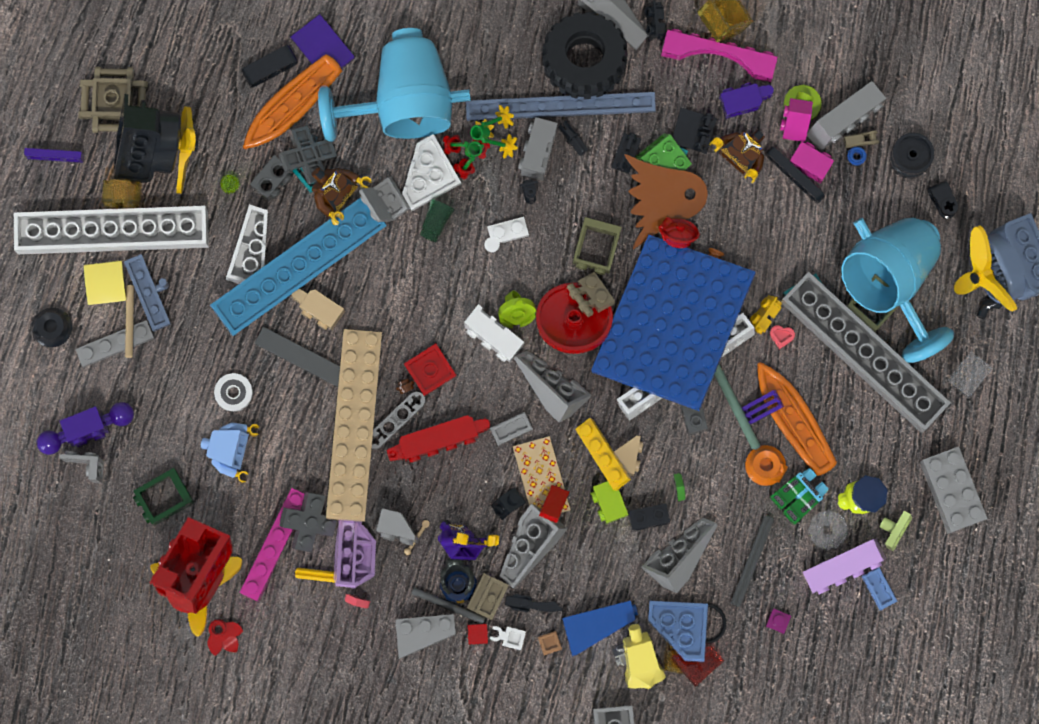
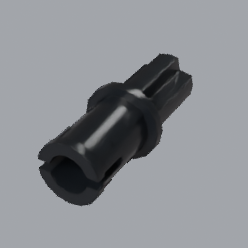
[558,121,588,156]

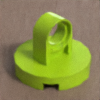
[783,85,821,121]
[498,290,536,328]

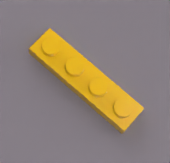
[575,418,631,491]

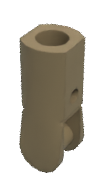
[843,131,879,148]

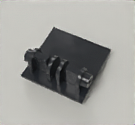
[673,108,717,154]

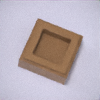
[538,631,562,656]

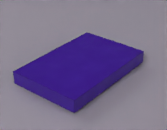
[290,14,355,69]

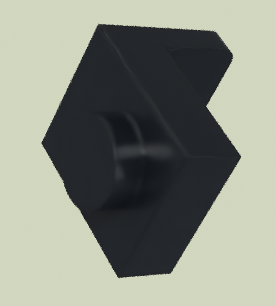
[491,487,526,520]

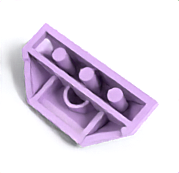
[334,520,376,588]

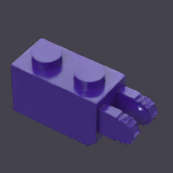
[719,83,774,119]

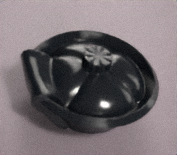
[30,308,72,347]

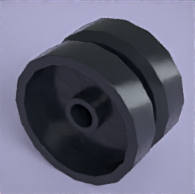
[889,133,934,179]

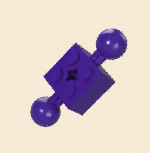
[37,402,134,455]

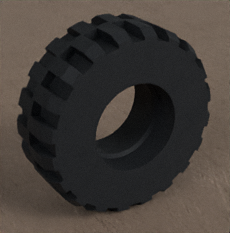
[542,12,628,99]

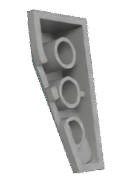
[578,0,648,50]
[514,351,591,422]
[500,504,568,589]

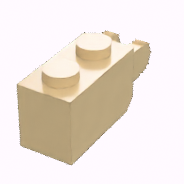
[291,289,345,330]

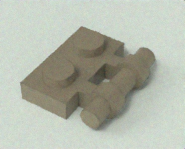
[567,272,615,317]

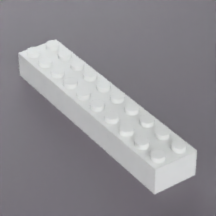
[14,206,209,254]

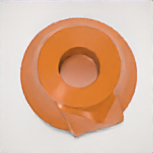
[745,445,788,486]

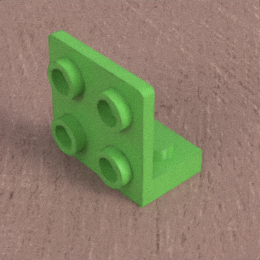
[635,133,692,171]

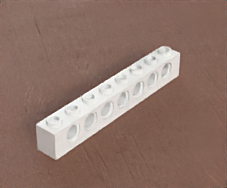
[617,313,755,421]

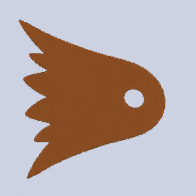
[624,154,708,249]

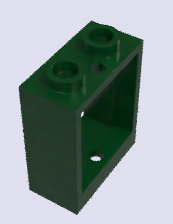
[133,468,195,526]

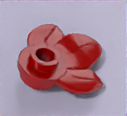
[207,619,243,656]

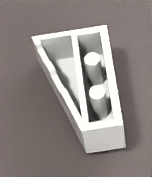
[464,304,524,362]

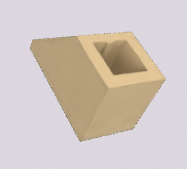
[614,436,643,476]

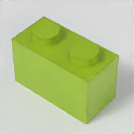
[590,481,628,524]

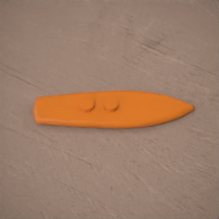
[243,54,342,149]
[757,362,837,476]

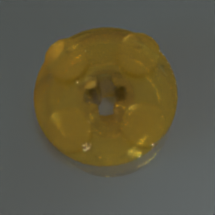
[102,179,142,209]

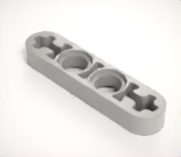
[372,392,426,450]

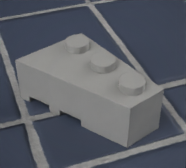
[518,118,558,181]
[395,614,456,659]

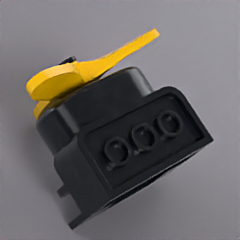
[114,94,198,194]

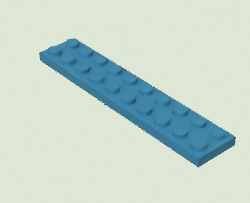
[210,198,387,336]

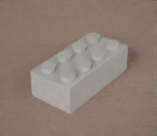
[919,446,987,534]

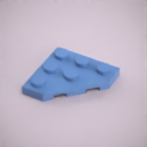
[648,601,708,662]

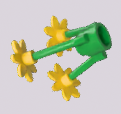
[470,105,518,158]

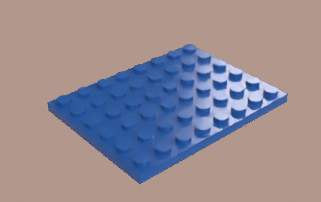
[591,234,756,411]

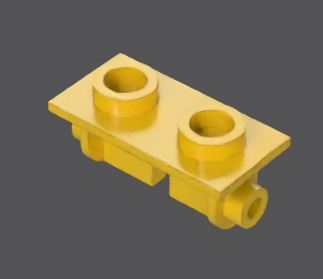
[750,295,782,335]

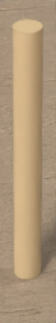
[125,285,134,358]

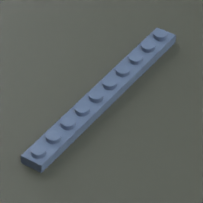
[466,92,656,121]

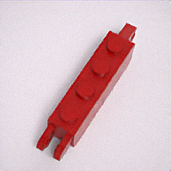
[387,415,490,463]

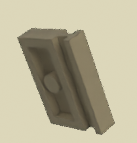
[467,573,509,620]

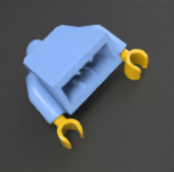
[201,422,259,483]

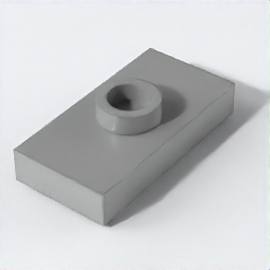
[490,412,533,446]

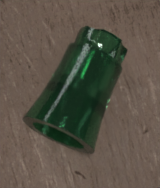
[419,199,455,243]

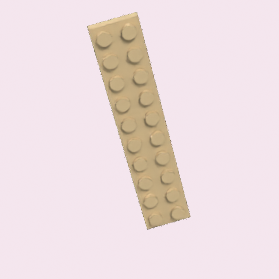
[326,329,382,522]

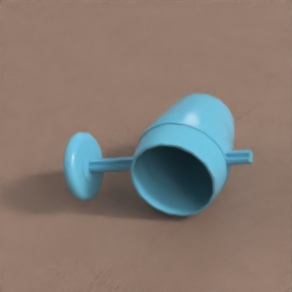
[318,28,471,142]
[841,218,954,363]

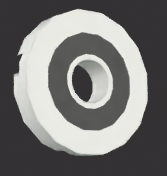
[214,373,253,412]

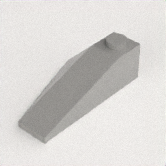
[642,518,718,593]

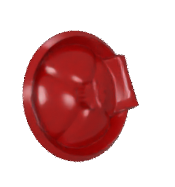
[658,217,700,248]

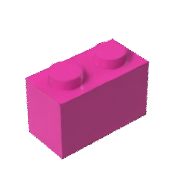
[780,98,813,142]
[790,141,834,184]

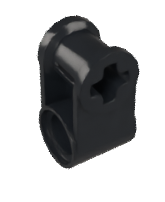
[927,180,958,219]

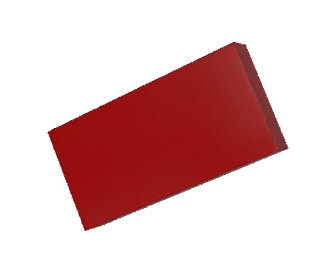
[539,485,569,523]

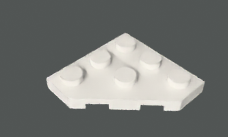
[402,134,461,211]

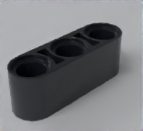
[241,45,298,88]

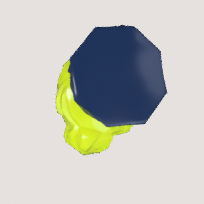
[838,475,888,514]

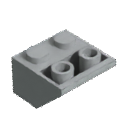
[376,509,419,546]

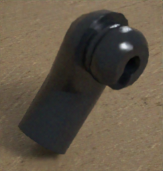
[976,298,1002,320]

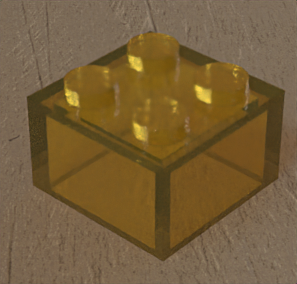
[697,0,754,43]

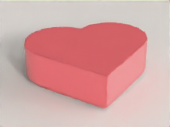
[770,325,795,350]
[344,594,371,609]

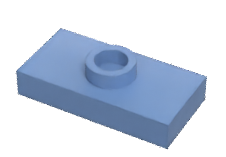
[861,567,898,611]

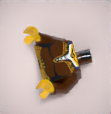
[709,130,765,183]
[311,167,372,225]

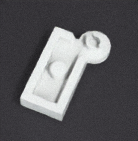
[485,217,529,253]

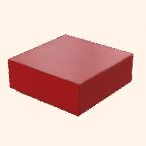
[468,624,488,645]

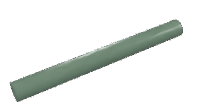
[715,364,761,450]

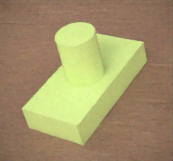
[880,511,912,551]

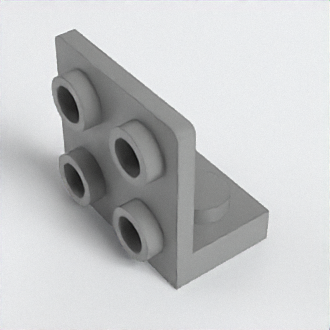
[59,451,104,484]

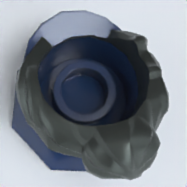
[439,557,477,604]

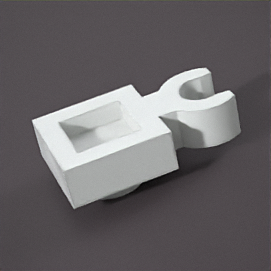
[490,626,526,650]

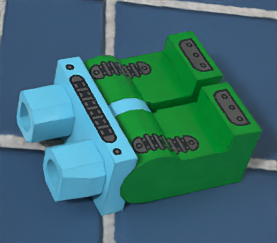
[769,468,828,525]

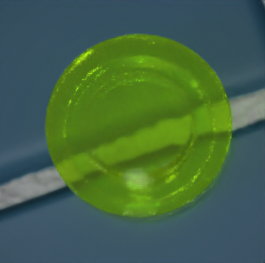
[220,175,240,194]

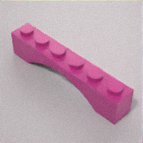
[661,29,778,83]
[239,488,305,602]

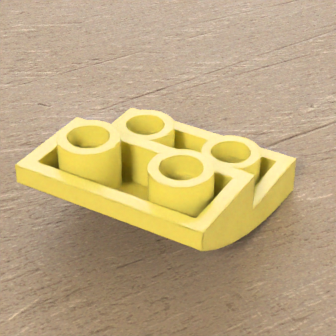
[84,260,126,305]

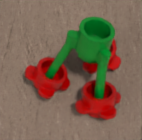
[443,135,490,180]

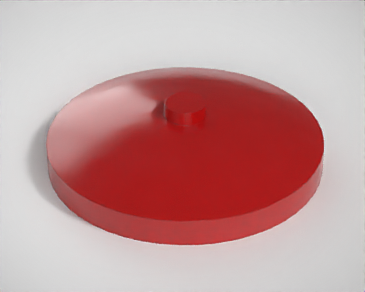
[536,283,613,354]

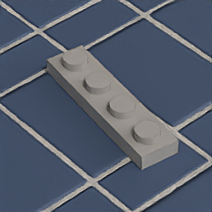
[75,320,155,368]

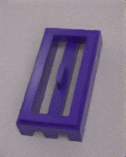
[742,390,784,425]

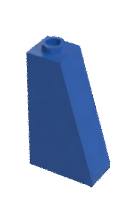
[562,601,638,657]

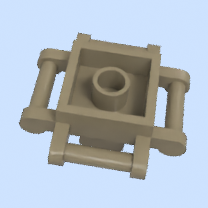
[78,66,148,133]

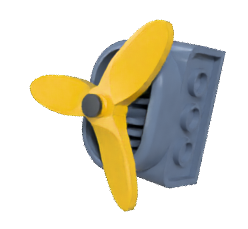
[954,213,1039,311]

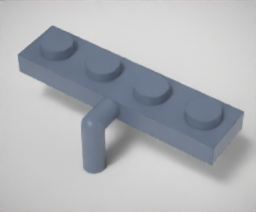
[124,254,171,332]

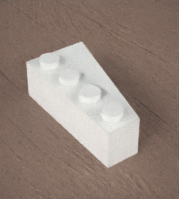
[226,204,268,284]

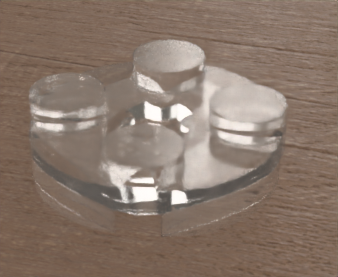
[808,511,847,550]

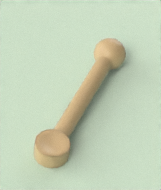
[404,520,430,555]

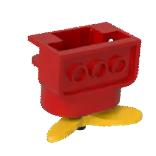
[150,517,242,636]

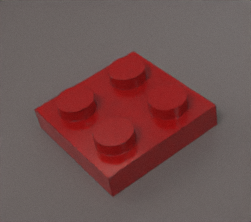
[404,344,457,397]

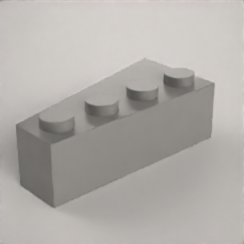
[807,81,886,152]

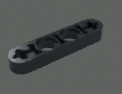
[765,146,825,204]

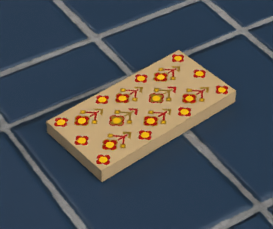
[513,436,571,513]

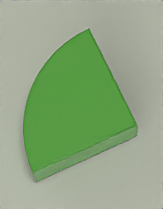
[673,473,686,501]

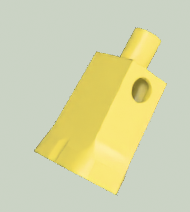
[623,624,666,689]

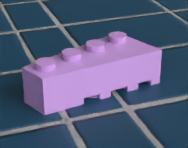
[803,538,886,594]

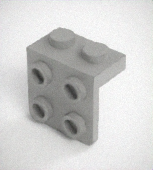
[359,177,410,222]

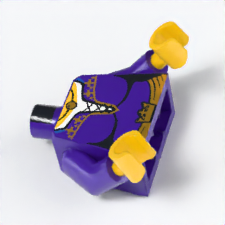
[438,520,499,560]

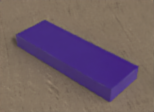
[24,148,84,163]

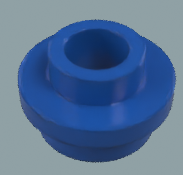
[847,146,866,166]

